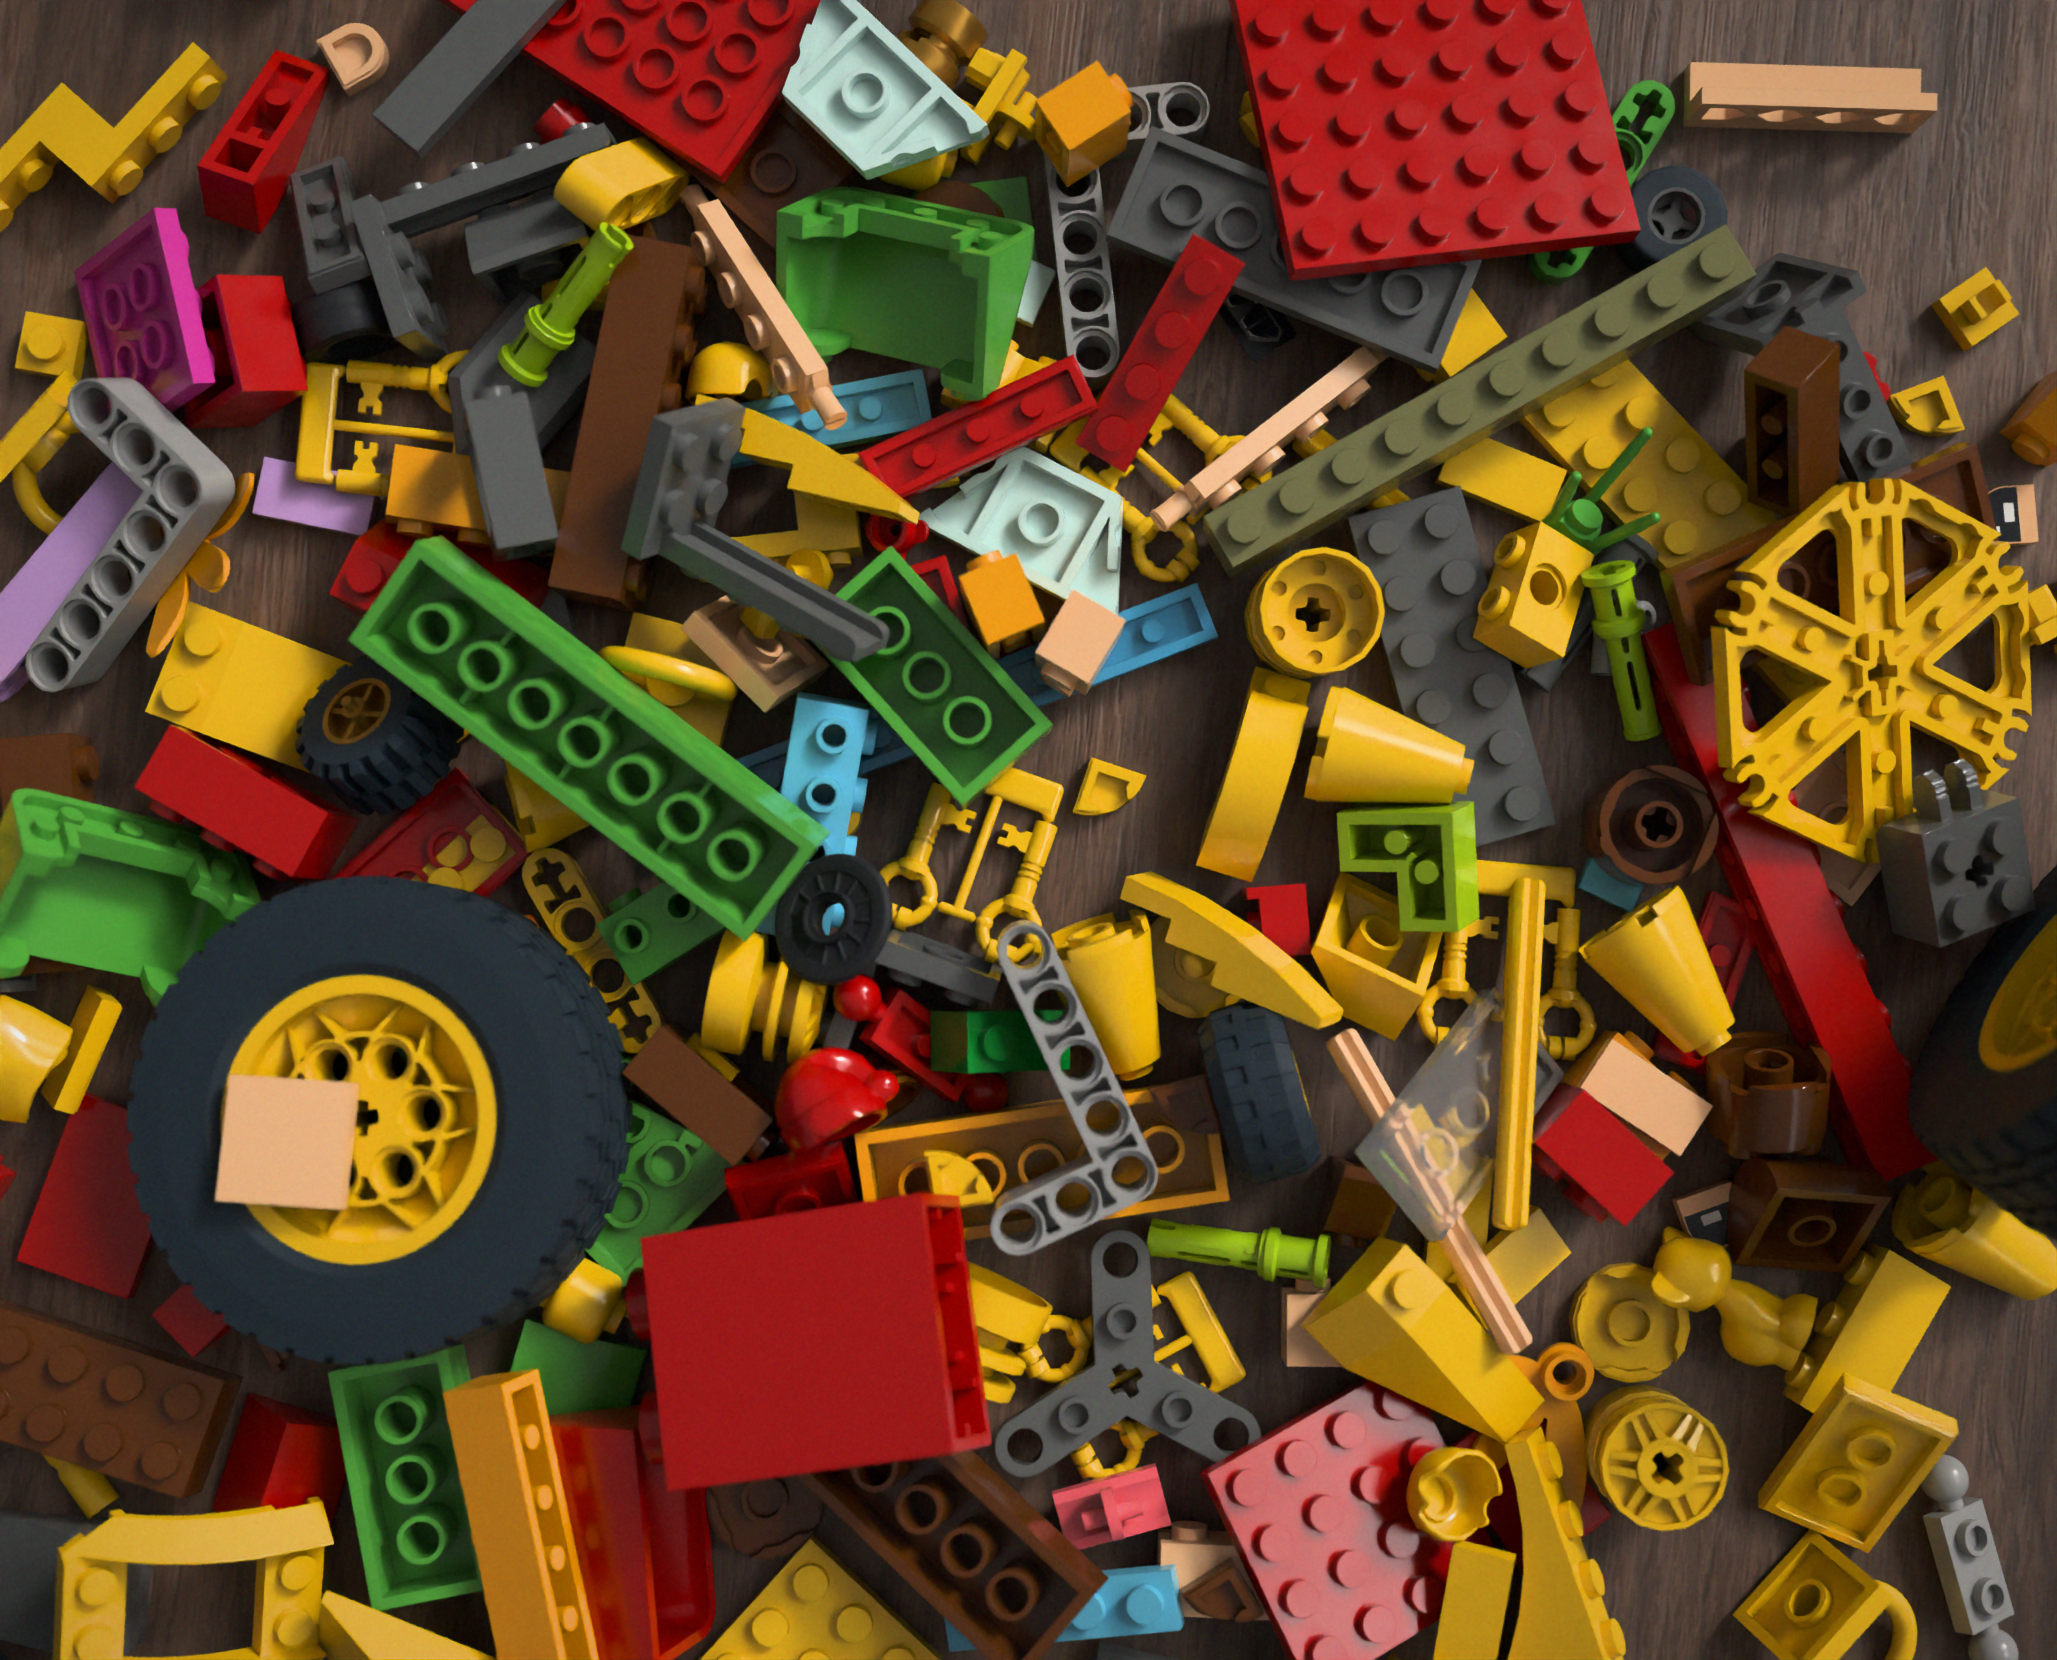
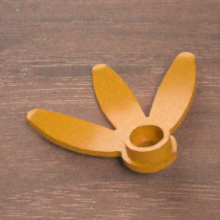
[146,473,254,658]
[1472,1342,1595,1511]

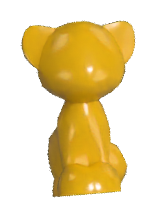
[1651,1226,1818,1372]

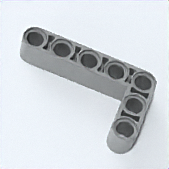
[1041,82,1210,390]
[25,377,235,692]
[989,920,1158,1256]

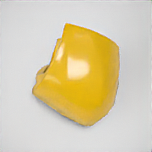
[0,994,73,1123]

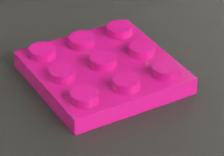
[74,207,216,413]

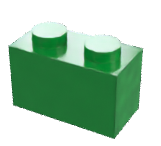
[930,1009,1070,1074]

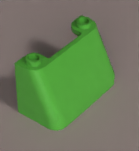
[776,187,1035,401]
[0,788,261,1008]

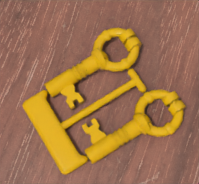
[294,349,470,497]
[1049,384,1272,583]
[879,767,1064,967]
[1416,860,1597,1061]
[1017,1271,1246,1480]

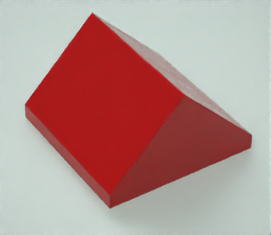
[212,1392,347,1530]

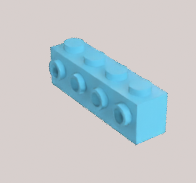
[757,691,878,935]

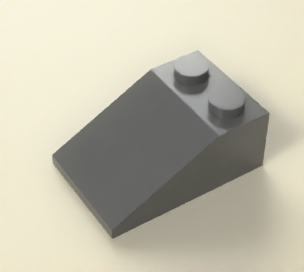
[0,1509,151,1656]

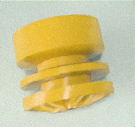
[1244,547,1385,679]
[701,928,831,1066]
[968,1261,1052,1403]
[1583,1384,1729,1531]

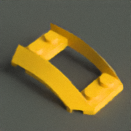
[53,1496,334,1660]

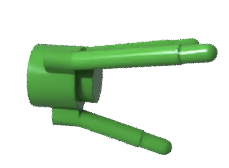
[1541,427,1661,558]

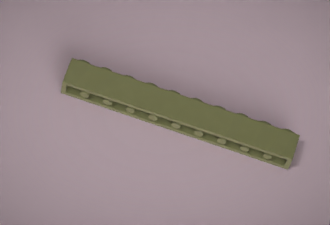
[1202,224,1757,581]

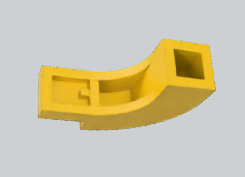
[1196,666,1311,883]

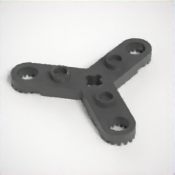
[994,1228,1261,1477]

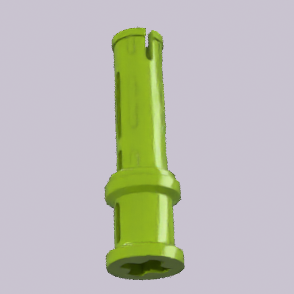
[497,222,633,387]
[1581,560,1662,741]
[1147,1218,1331,1289]

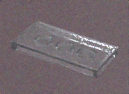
[1354,987,1565,1242]

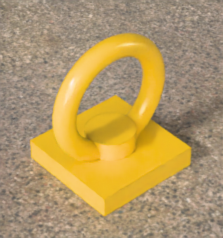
[0,369,152,536]
[598,612,738,749]
[1732,1529,1917,1660]

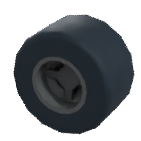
[1614,165,1728,273]

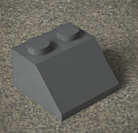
[464,186,595,305]

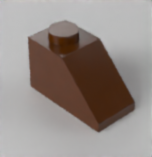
[1317,1155,1406,1249]

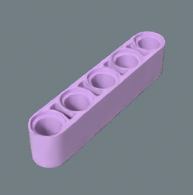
[0,462,161,703]

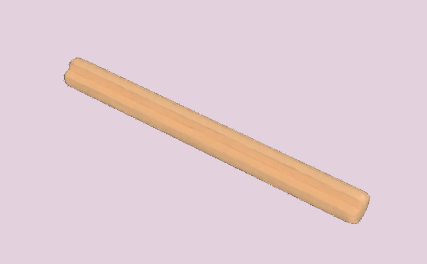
[1327,1028,1532,1356]

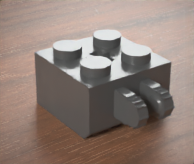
[1876,758,2036,948]

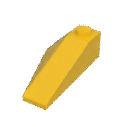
[1300,1236,1545,1444]

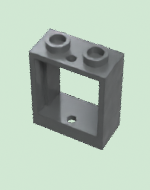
[462,385,559,564]

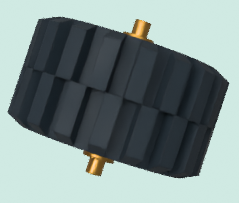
[295,655,464,816]

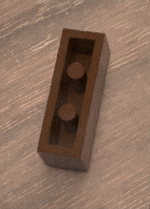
[1744,325,1840,517]

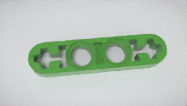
[1528,80,1675,285]

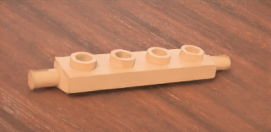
[680,184,848,430]
[1150,346,1389,532]

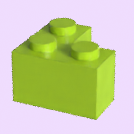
[1337,801,1480,932]

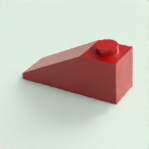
[197,50,331,234]

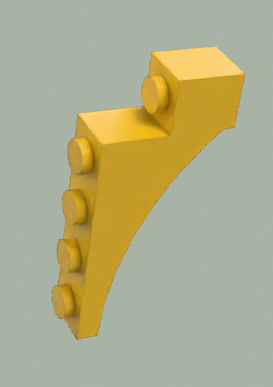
[1504,1426,1626,1660]

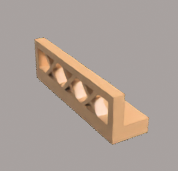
[1683,62,1937,133]

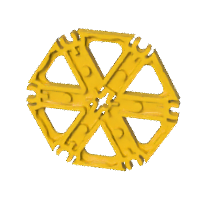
[1711,478,2032,864]

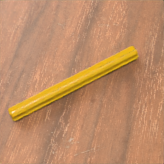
[1492,878,1546,1231]

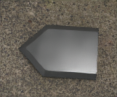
[448,289,597,456]

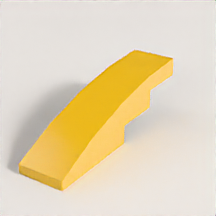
[694,394,920,525]
[1120,871,1344,1029]

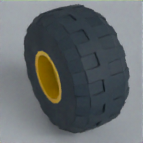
[1198,1001,1322,1184]

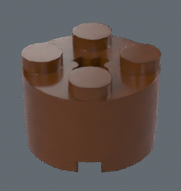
[1583,765,1719,887]
[1704,1031,1832,1159]

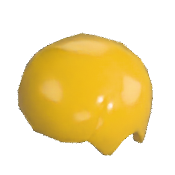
[685,341,779,404]
[1406,1447,1502,1541]

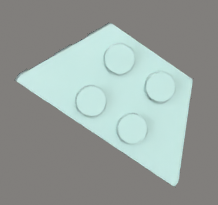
[782,0,990,180]
[918,446,1123,615]

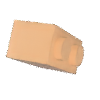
[1035,589,1126,697]

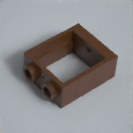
[622,1022,780,1167]

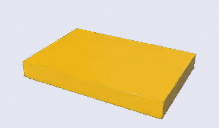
[1758,1373,1959,1553]

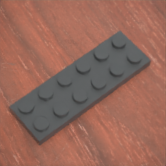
[1106,126,1482,374]
[1345,486,1557,847]

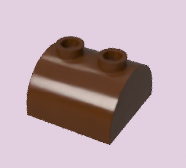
[1726,1153,1892,1273]

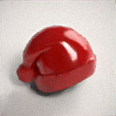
[774,1047,900,1156]

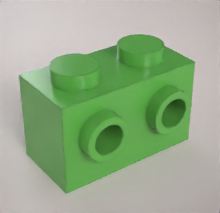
[596,874,727,986]

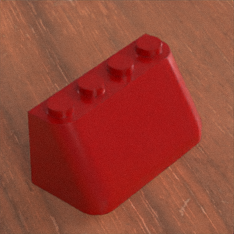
[548,1405,716,1660]

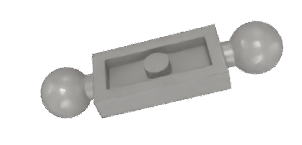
[1920,1454,2019,1660]

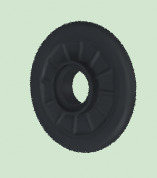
[775,854,893,985]

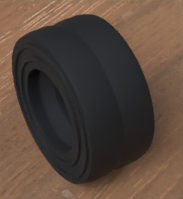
[292,281,400,364]

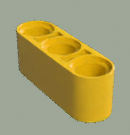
[553,137,691,231]

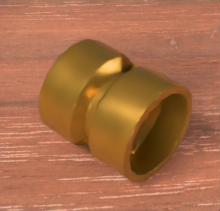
[895,0,988,90]

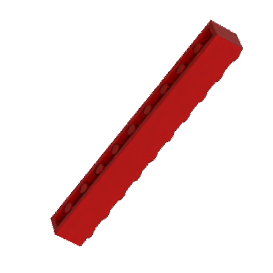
[1641,622,1938,1182]

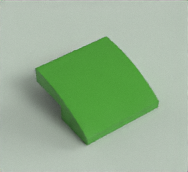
[510,1317,649,1416]

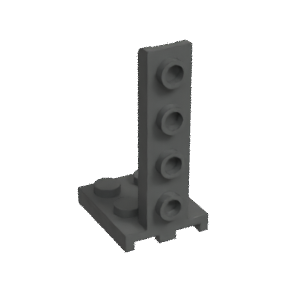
[348,123,618,363]
[1690,252,1913,483]
[621,397,889,662]
[774,925,1003,1155]

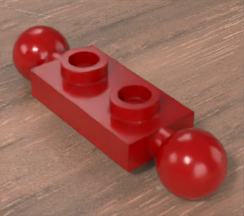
[833,974,1008,1112]

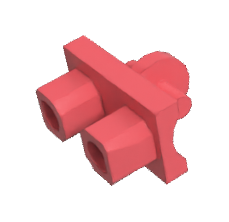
[1052,1463,1172,1550]

